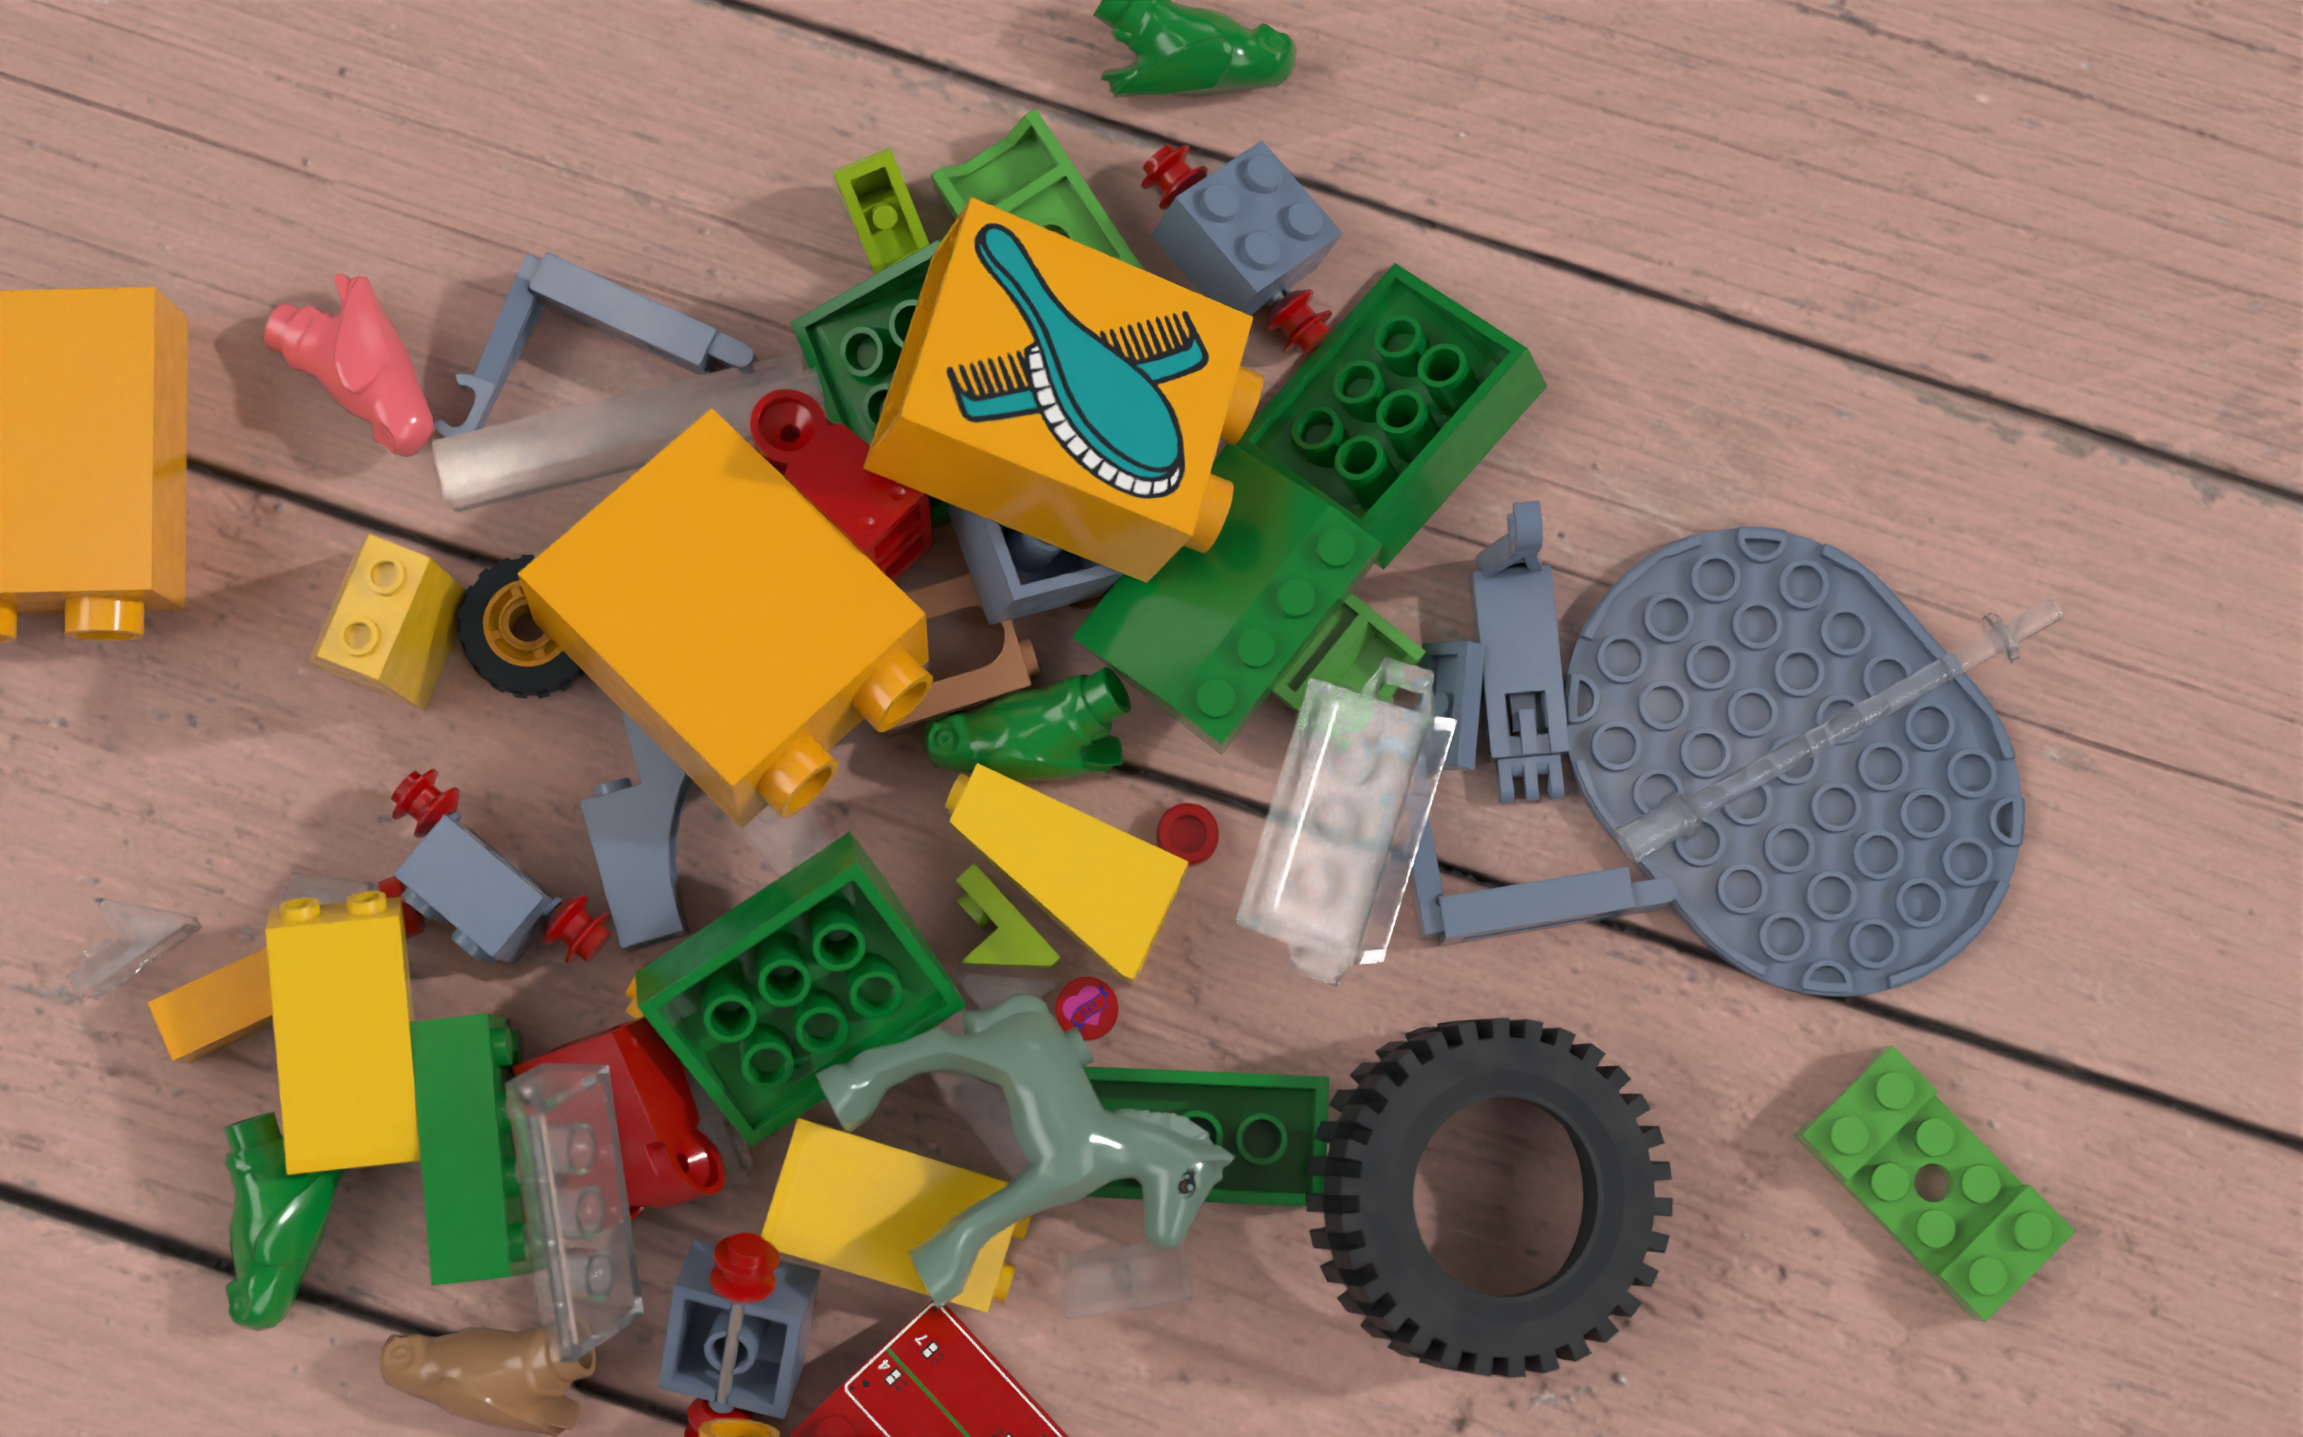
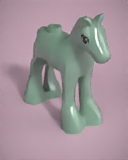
[816,993,1234,1308]

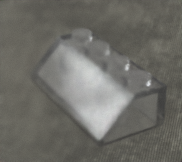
[505,1063,644,1363]

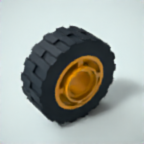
[458,555,586,699]

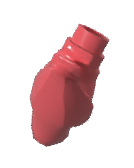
[264,274,435,457]

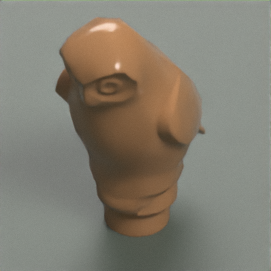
[380,1325,596,1437]

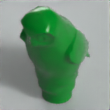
[1093,0,1296,97]
[922,667,1131,781]
[223,1111,345,1331]

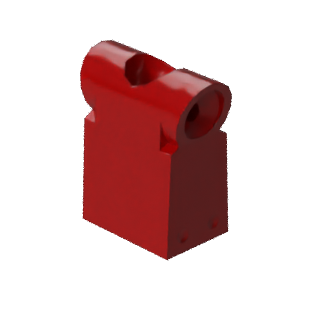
[749,388,933,583]
[512,1015,726,1235]

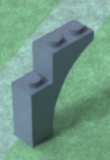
[580,710,693,952]

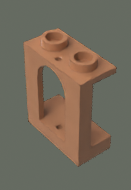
[886,573,1041,737]

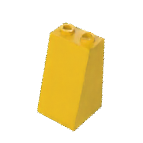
[307,534,466,711]
[945,763,1189,987]
[265,891,421,1175]
[761,1118,1032,1313]

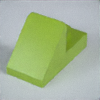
[832,147,930,275]
[956,863,1062,970]

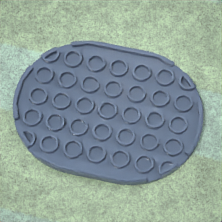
[1564,527,2025,997]

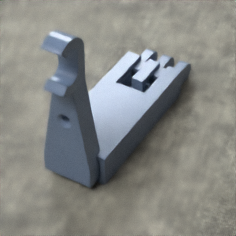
[434,252,761,443]
[1469,501,1570,804]
[1371,737,1677,946]

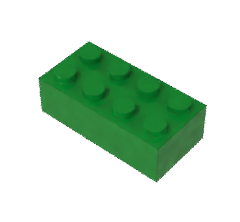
[409,1013,541,1286]
[1083,1066,1329,1207]

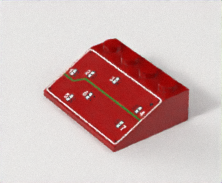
[790,1299,1069,1437]

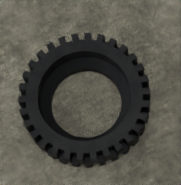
[1306,1018,1673,1378]

